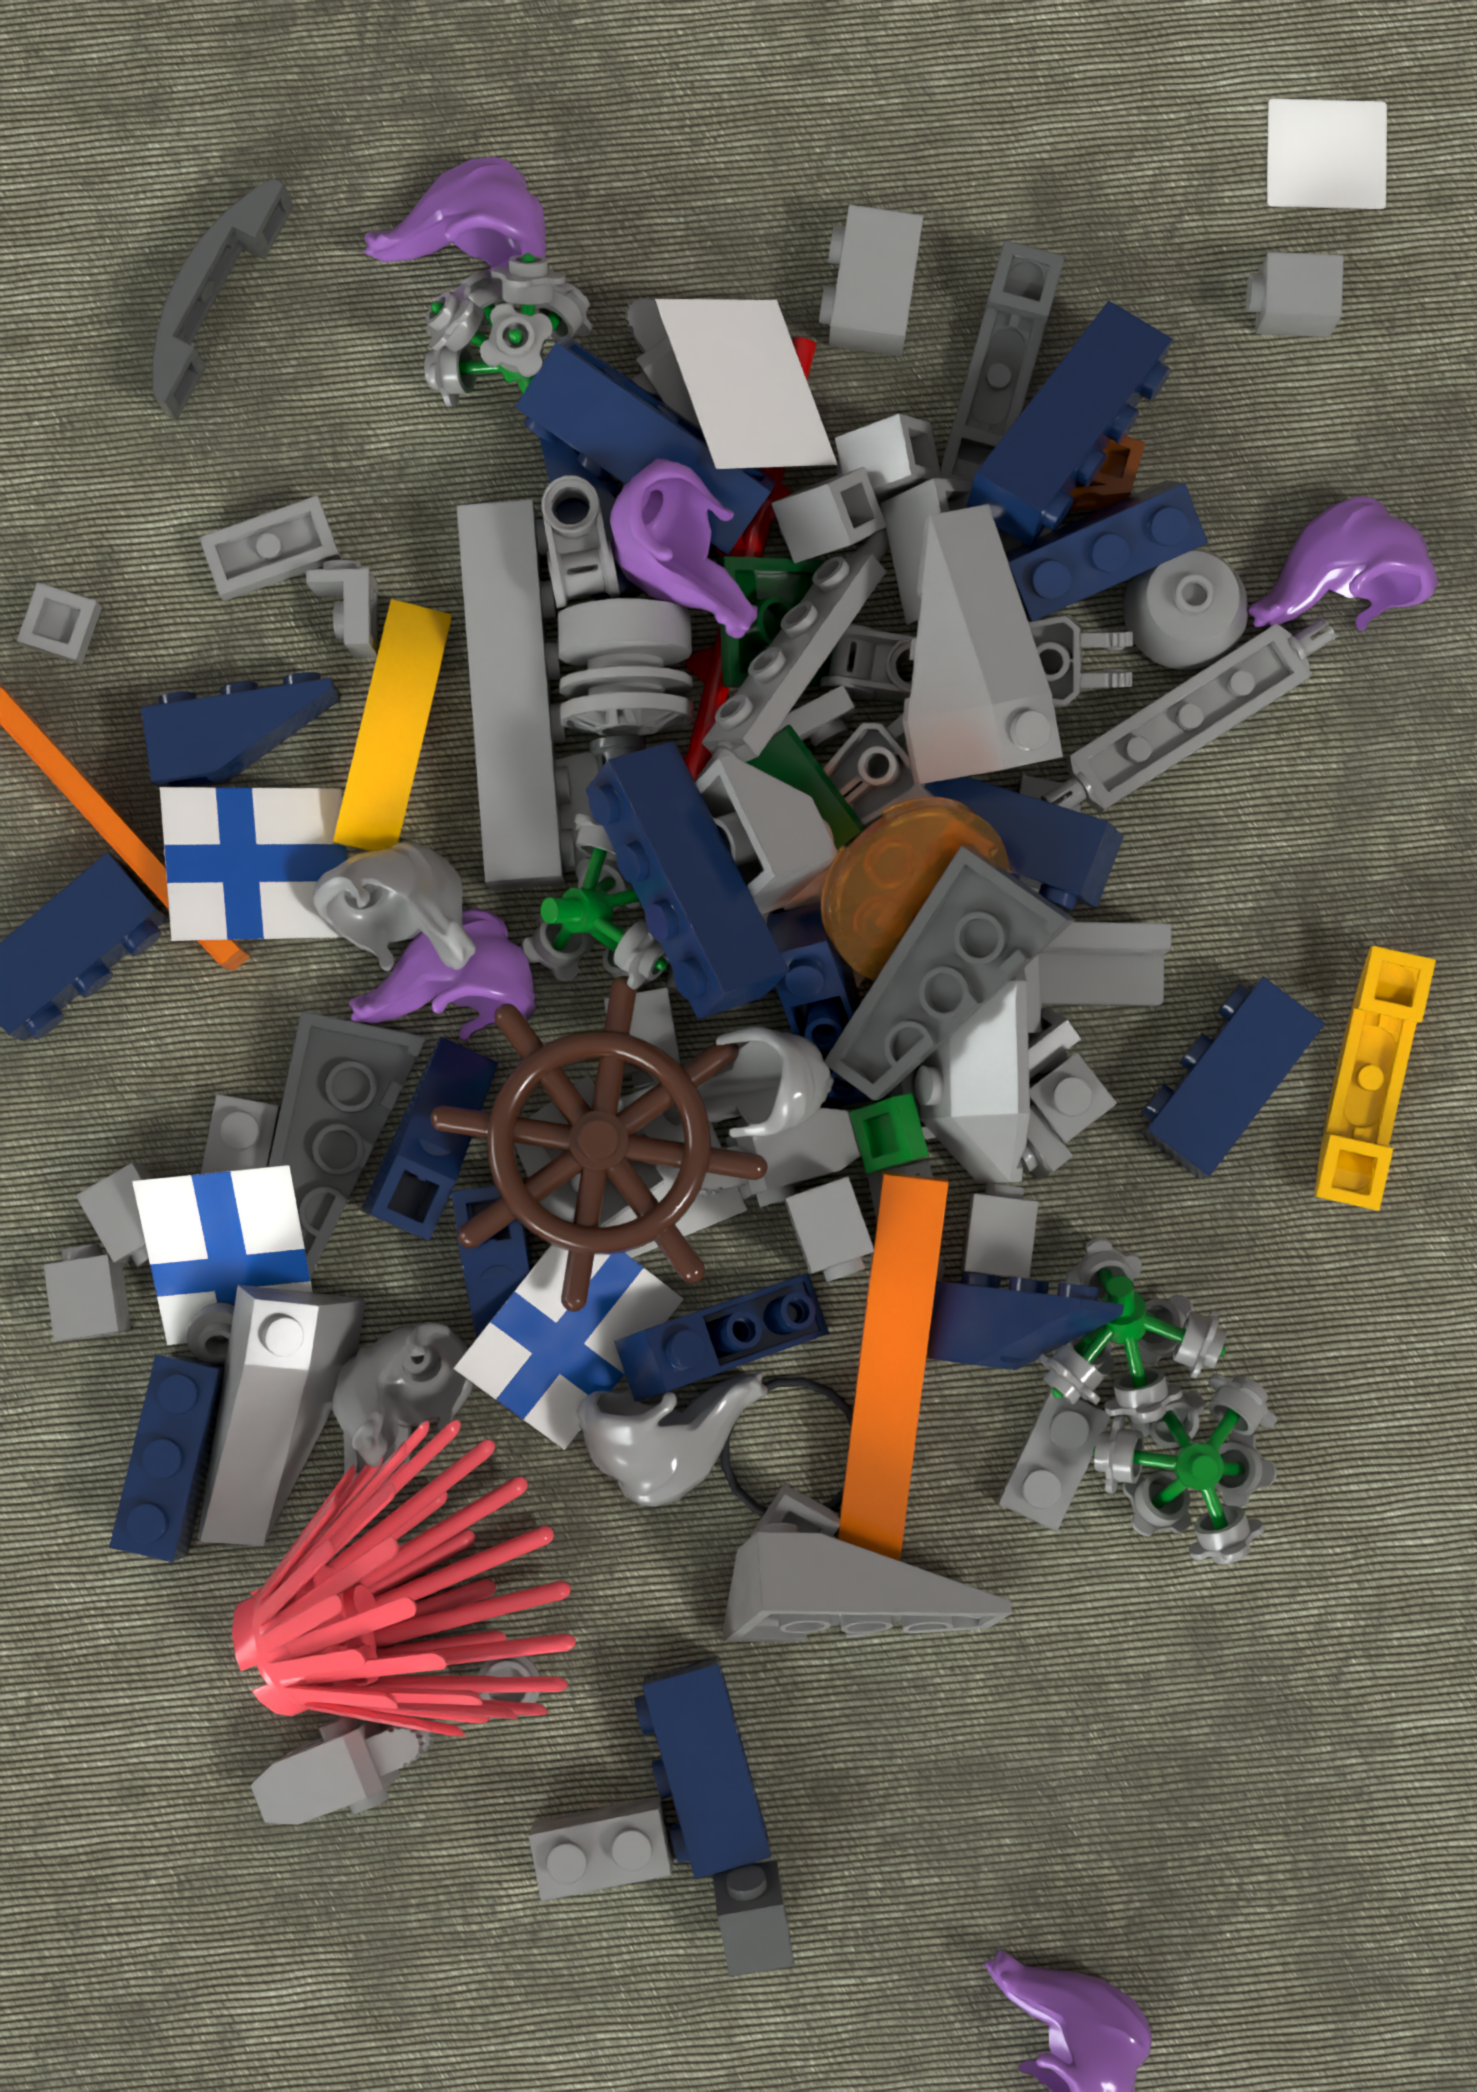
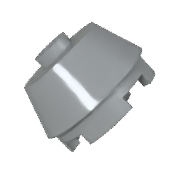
[1123,548,1249,670]

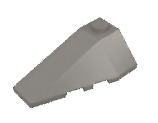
[903,504,1063,785]
[198,1285,366,1546]
[723,1523,1012,1642]

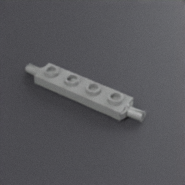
[696,529,890,781]
[1041,617,1336,813]

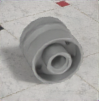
[558,598,694,736]

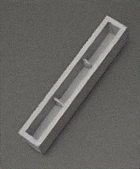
[457,499,576,891]

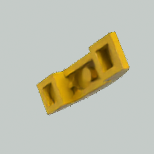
[333,599,452,852]
[1314,946,1436,1211]

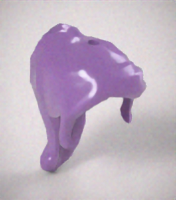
[365,156,546,273]
[610,459,757,638]
[1248,497,1439,631]
[349,908,536,1042]
[985,1950,1152,2092]

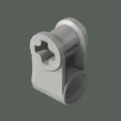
[542,476,620,608]
[819,624,915,704]

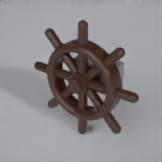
[430,976,768,1312]

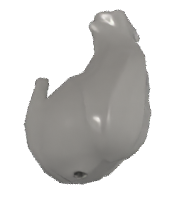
[313,841,476,971]
[656,1026,834,1137]
[332,1322,473,1468]
[577,1372,768,1507]

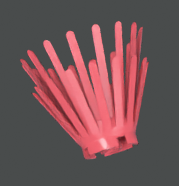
[232,1420,576,1737]

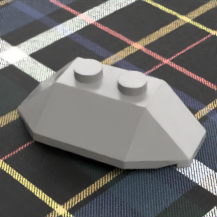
[914,968,1030,1184]

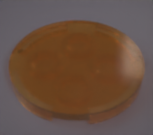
[821,797,1010,980]

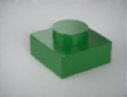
[850,1093,929,1174]

